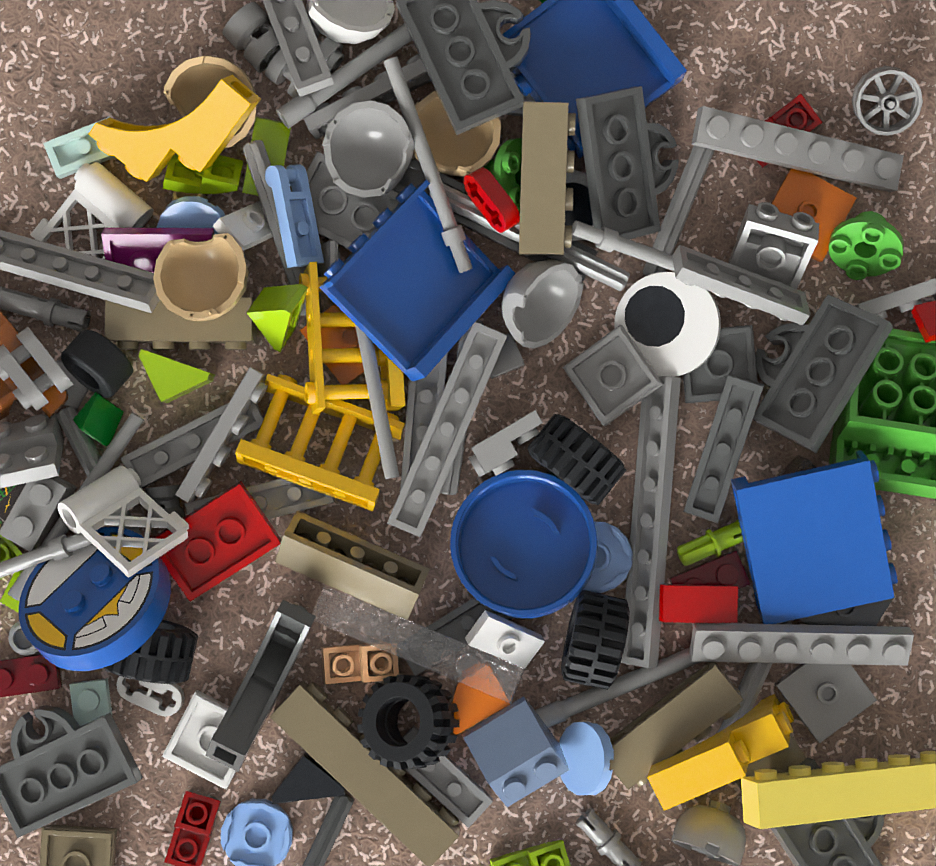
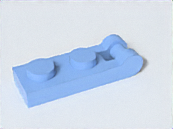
[265,164,324,268]

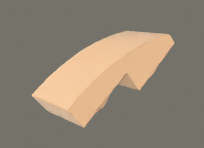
[321,642,399,684]

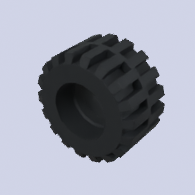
[527,414,627,505]
[561,590,630,690]
[104,620,198,684]
[357,675,460,770]

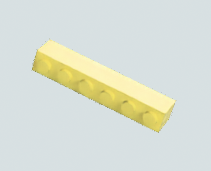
[741,751,936,829]

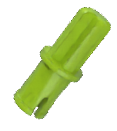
[677,519,743,566]

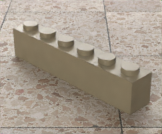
[270,680,460,866]

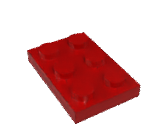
[153,481,282,602]

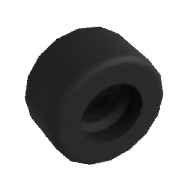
[61,330,133,398]

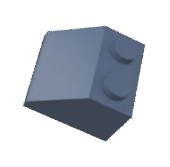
[462,696,569,807]

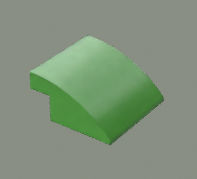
[829,329,936,499]

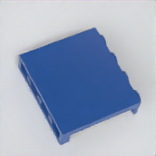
[502,0,687,158]
[319,179,516,382]
[731,450,898,624]

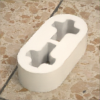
[116,676,185,717]

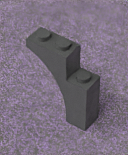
[205,600,316,772]

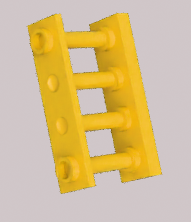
[299,262,405,414]
[235,374,405,511]

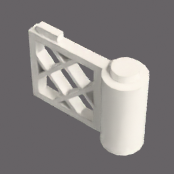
[30,162,154,259]
[58,465,189,578]

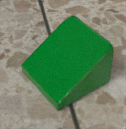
[73,392,124,447]

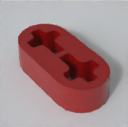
[464,167,520,233]

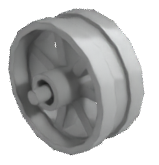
[852,66,923,136]

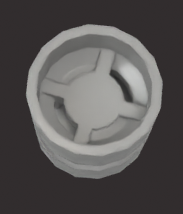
[222,2,280,72]

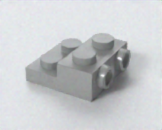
[728,202,819,289]
[468,410,543,477]
[0,414,64,488]

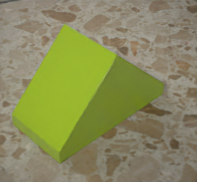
[247,284,308,352]
[139,349,215,403]

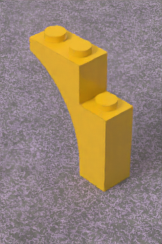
[89,74,261,182]
[647,694,794,811]

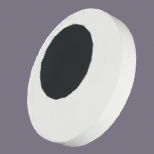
[614,272,721,377]

